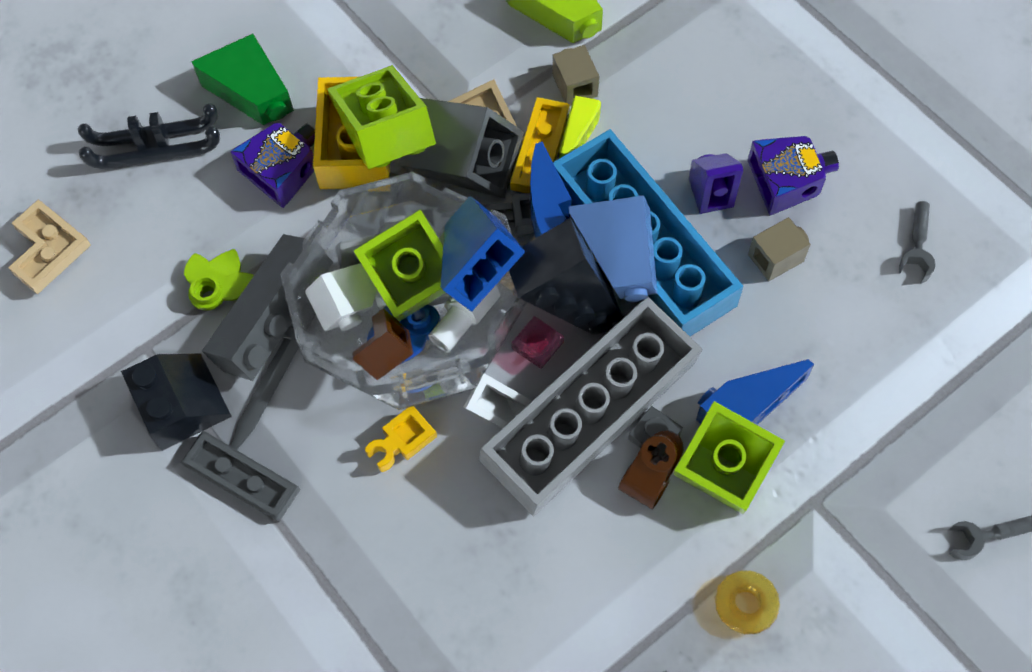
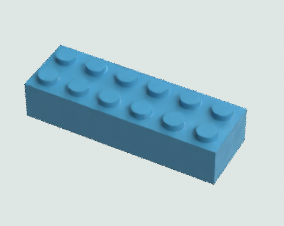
[553,129,744,337]

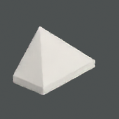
[464,373,532,428]

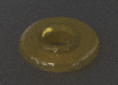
[715,570,780,635]

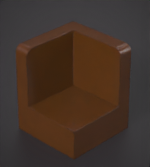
[352,308,413,381]

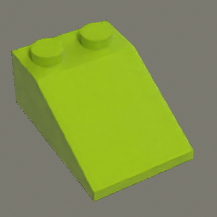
[327,65,436,170]

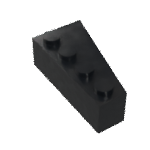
[509,218,623,334]

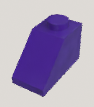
[688,153,744,214]

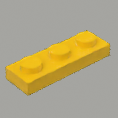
[510,97,570,193]

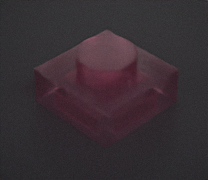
[511,316,564,369]

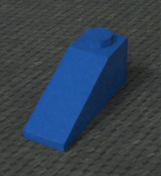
[696,359,814,425]

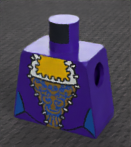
[230,123,315,208]
[747,136,839,216]

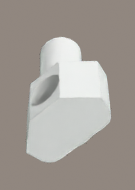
[428,285,501,353]

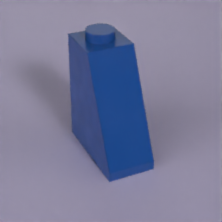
[441,195,525,312]

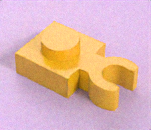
[365,405,437,472]

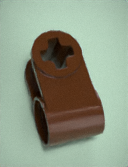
[618,430,684,509]

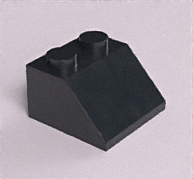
[121,353,232,451]

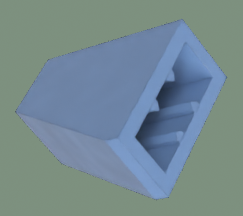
[569,195,658,302]

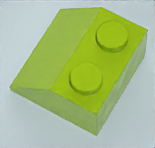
[674,401,785,514]

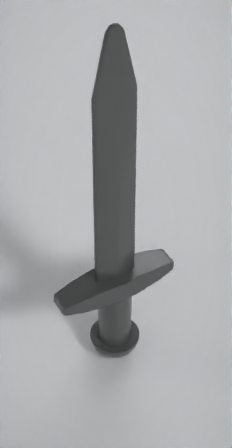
[231,299,320,450]

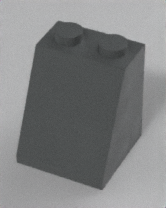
[399,98,524,198]

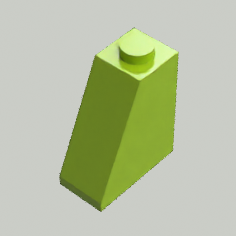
[506,0,603,43]

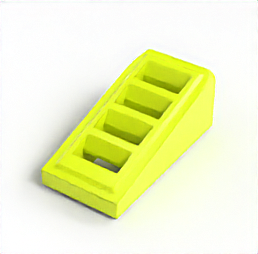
[559,96,601,159]

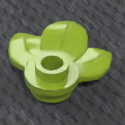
[184,249,254,311]

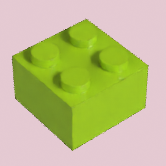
[354,209,446,322]

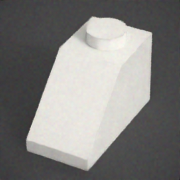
[305,263,377,331]

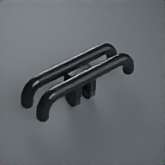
[78,103,220,169]

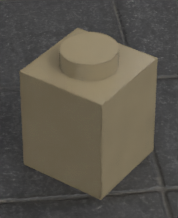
[552,45,599,105]
[748,217,811,282]

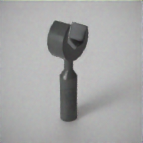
[899,201,935,284]
[949,515,1032,560]

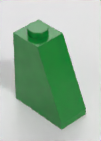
[191,33,294,125]

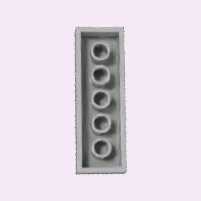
[479,297,703,516]

